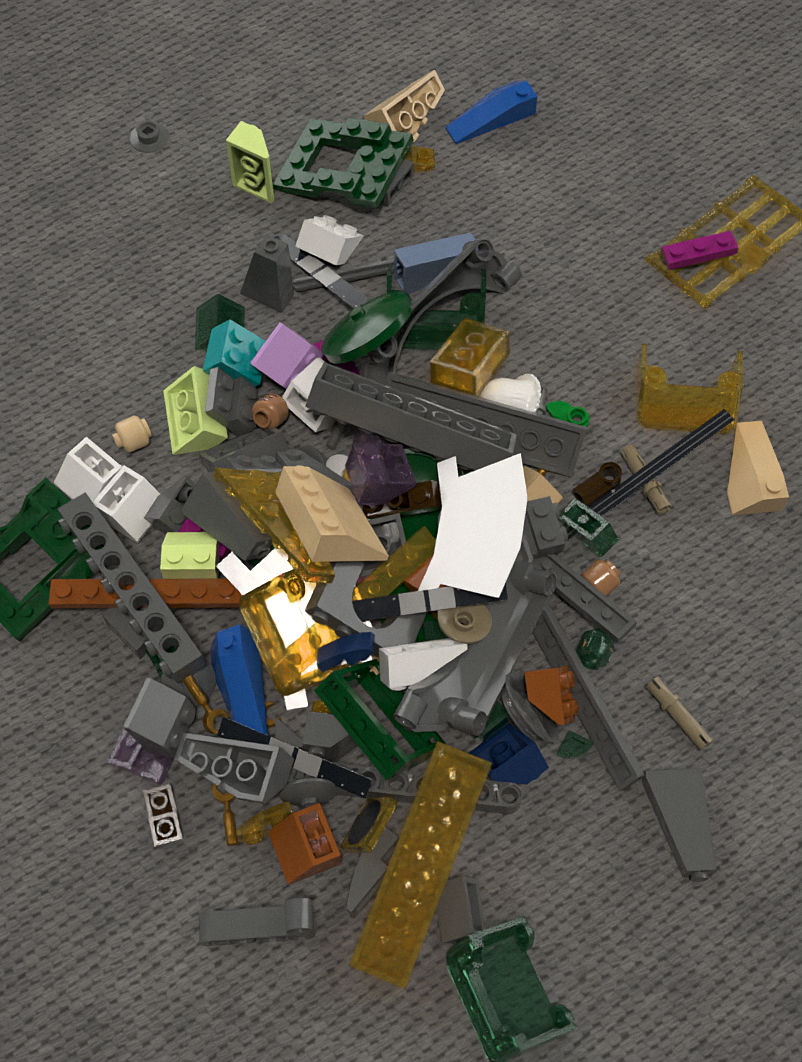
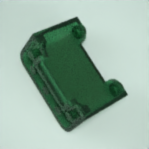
[446,916,578,1062]

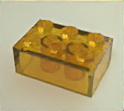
[430,318,510,396]

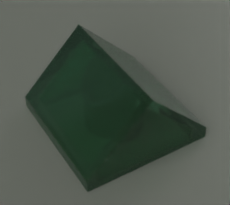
[195,294,245,350]

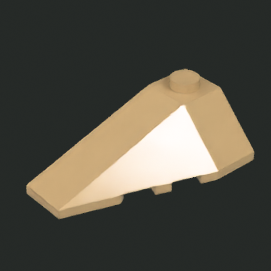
[364,70,445,142]
[727,421,789,515]

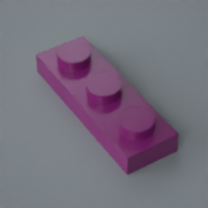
[661,230,739,270]

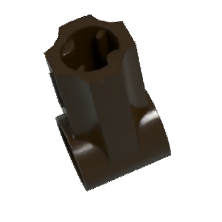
[572,462,622,508]

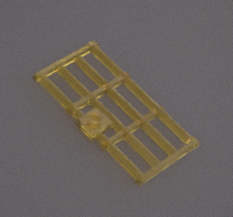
[644,175,802,308]

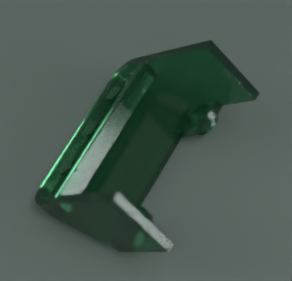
[387,266,487,350]

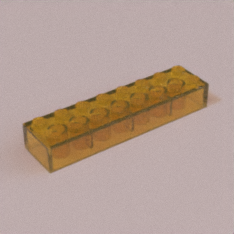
[349,742,492,989]

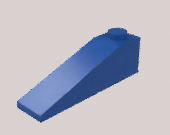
[445,81,538,145]
[210,624,267,735]

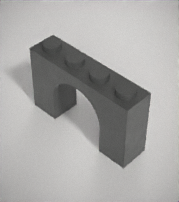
[304,561,427,658]

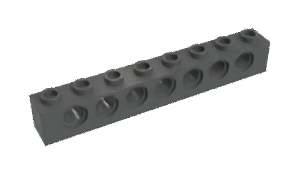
[58,492,205,683]

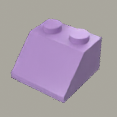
[251,322,323,389]

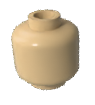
[112,415,152,453]

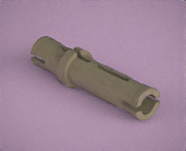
[620,444,672,515]
[645,676,714,751]

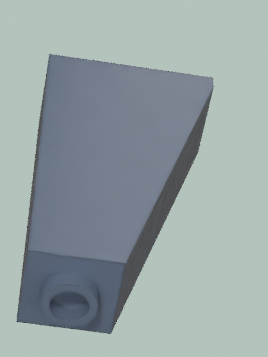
[394,232,478,295]

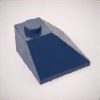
[465,723,549,784]

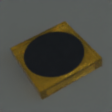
[339,797,398,853]

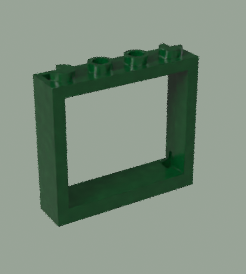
[314,659,446,780]

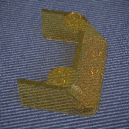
[636,344,743,434]
[239,562,360,696]

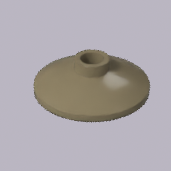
[437,604,492,644]

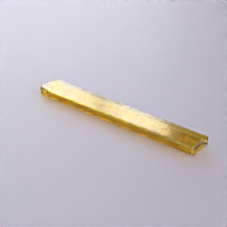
[266,526,436,688]

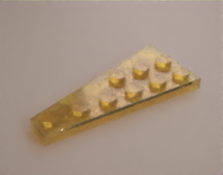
[213,467,335,583]

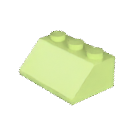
[226,121,274,204]
[163,366,228,455]

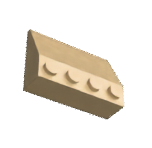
[275,465,389,562]

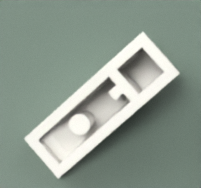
[379,638,467,690]

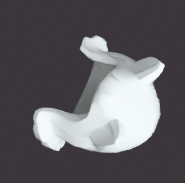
[475,374,541,413]

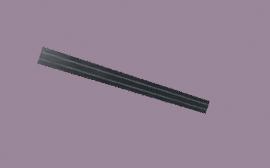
[563,409,735,540]

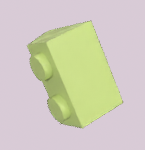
[160,532,220,579]

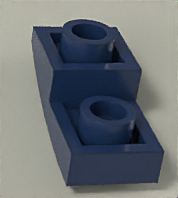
[315,632,375,672]

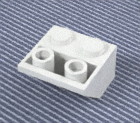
[295,215,363,265]
[282,357,336,432]
[54,437,122,502]
[93,465,160,543]

